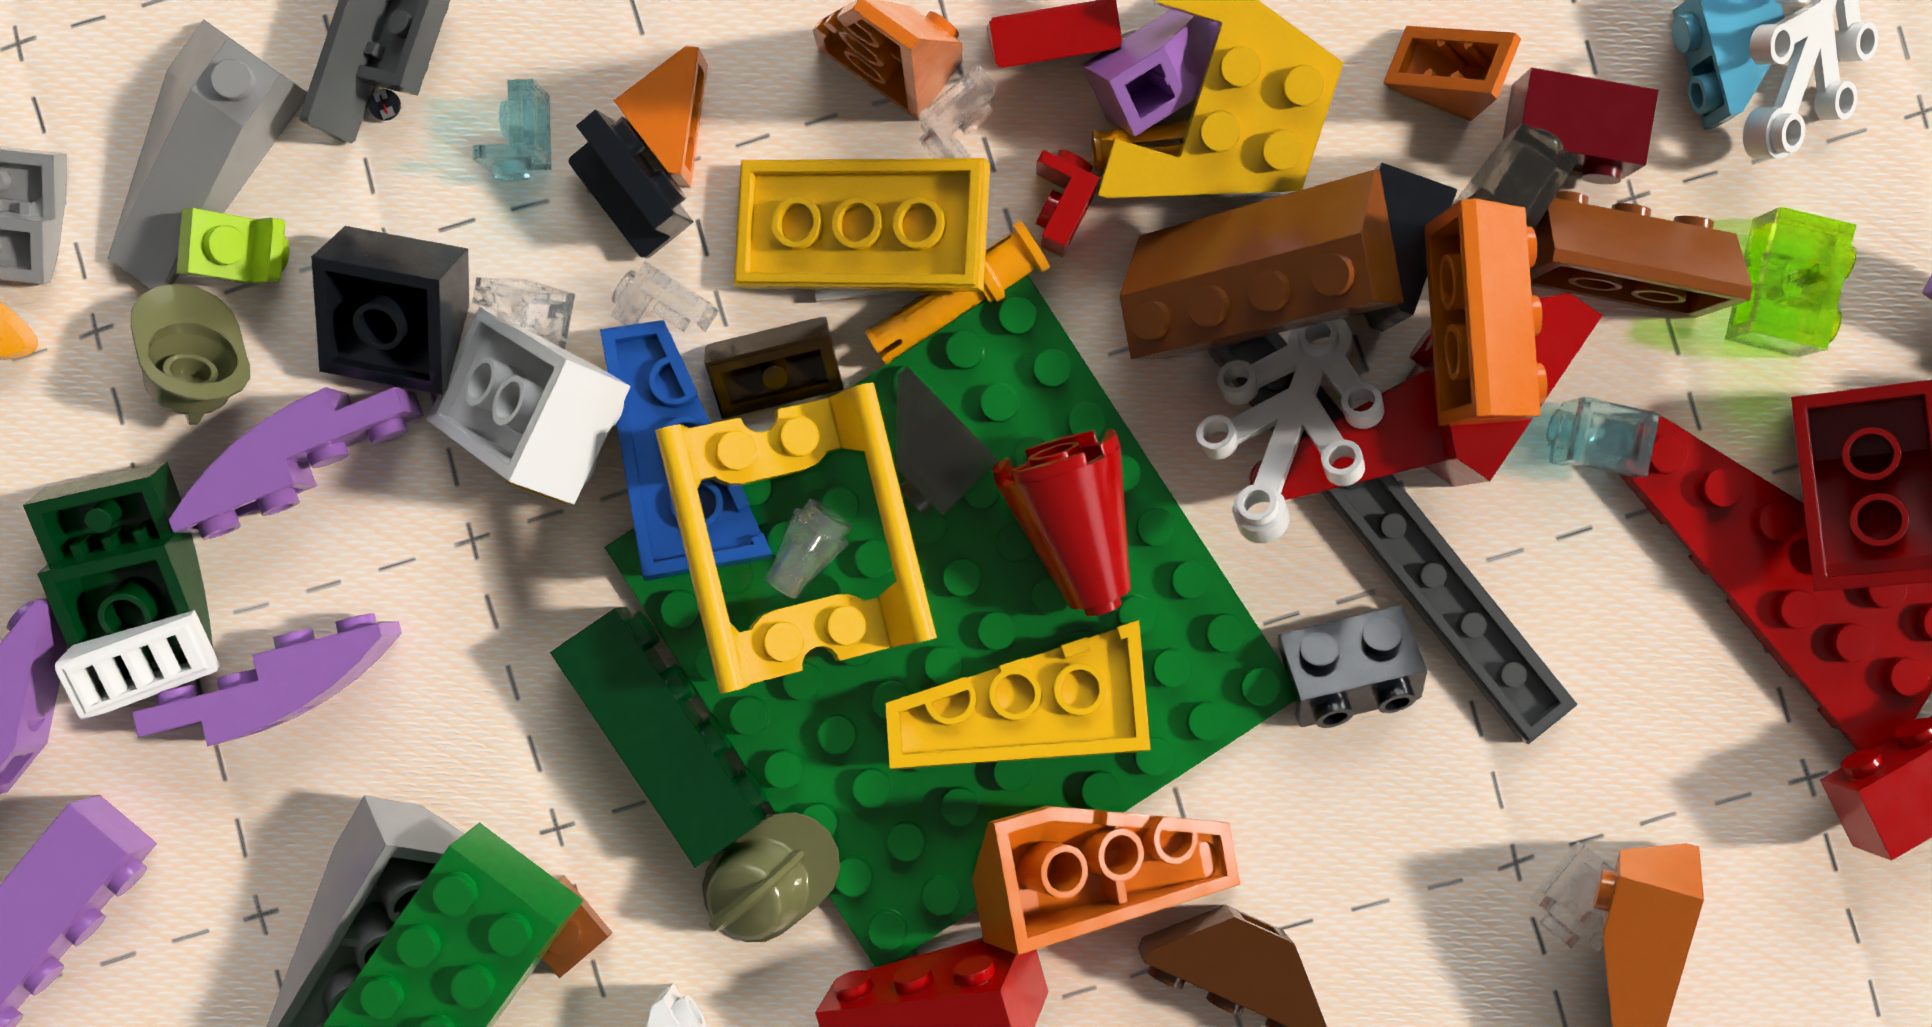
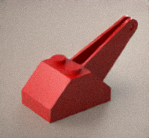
[1249,293,1603,500]

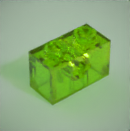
[1725,207,1857,357]

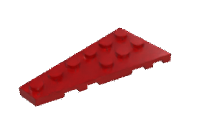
[1612,411,1932,751]

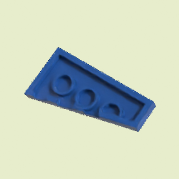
[600,320,773,581]

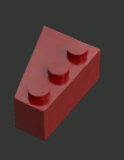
[815,937,1049,1027]

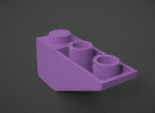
[1081,9,1219,136]
[0,599,67,794]

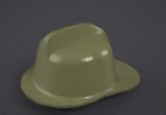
[130,284,250,425]
[702,812,840,942]

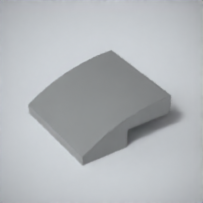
[0,146,67,284]

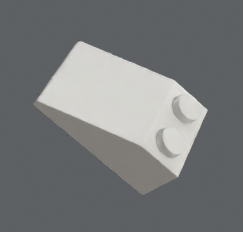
[426,306,631,504]

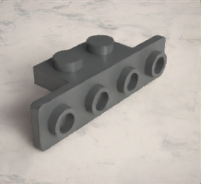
[299,0,450,143]

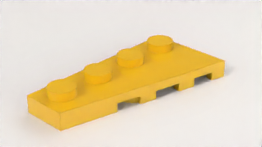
[886,620,1151,770]

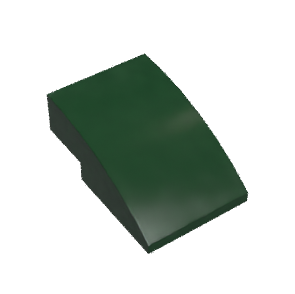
[23,461,213,680]

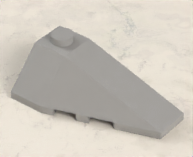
[107,19,307,289]
[267,795,464,1027]

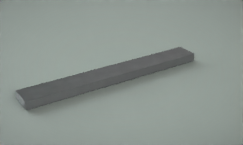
[1207,333,1578,744]

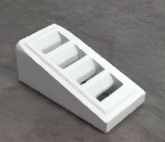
[55,610,221,719]

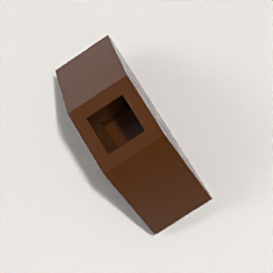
[1138,905,1327,1027]

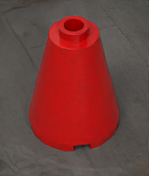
[992,429,1131,616]

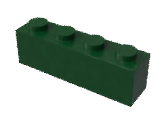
[550,607,767,868]

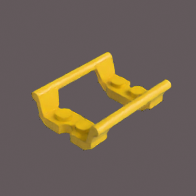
[655,383,937,694]

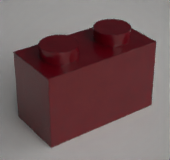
[1499,67,1659,184]

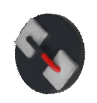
[369,89,401,121]

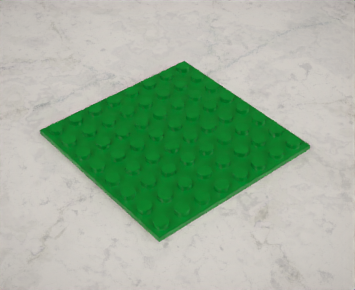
[604,275,1296,967]

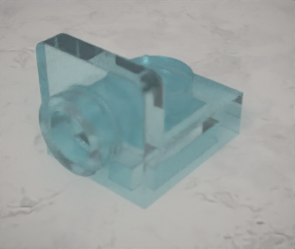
[472,79,552,181]
[1546,397,1660,478]

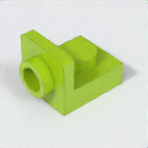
[177,208,290,285]

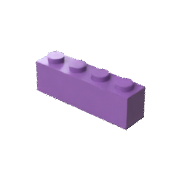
[0,795,157,1027]

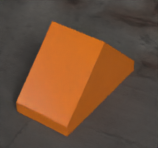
[1383,25,1521,121]
[613,46,708,188]

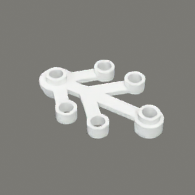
[1743,0,1878,159]
[1196,318,1385,543]

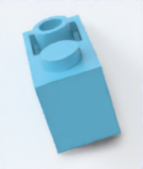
[1672,0,1785,130]

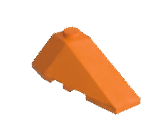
[813,0,962,121]
[972,806,1240,955]
[1593,843,1704,1027]

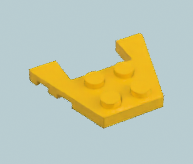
[1097,0,1344,198]

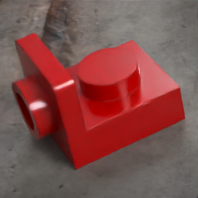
[1036,150,1100,258]

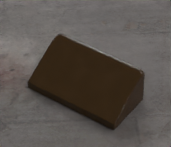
[705,317,844,419]

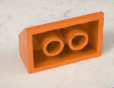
[1424,198,1548,426]

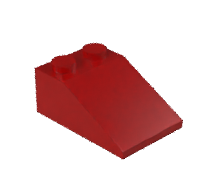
[1791,380,1932,592]

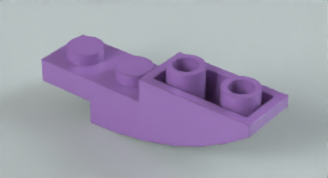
[169,387,424,540]
[132,613,402,747]

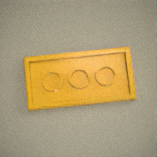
[734,158,990,292]

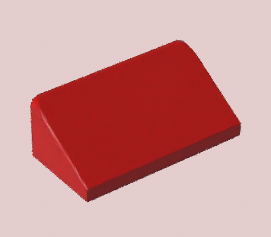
[987,0,1122,68]

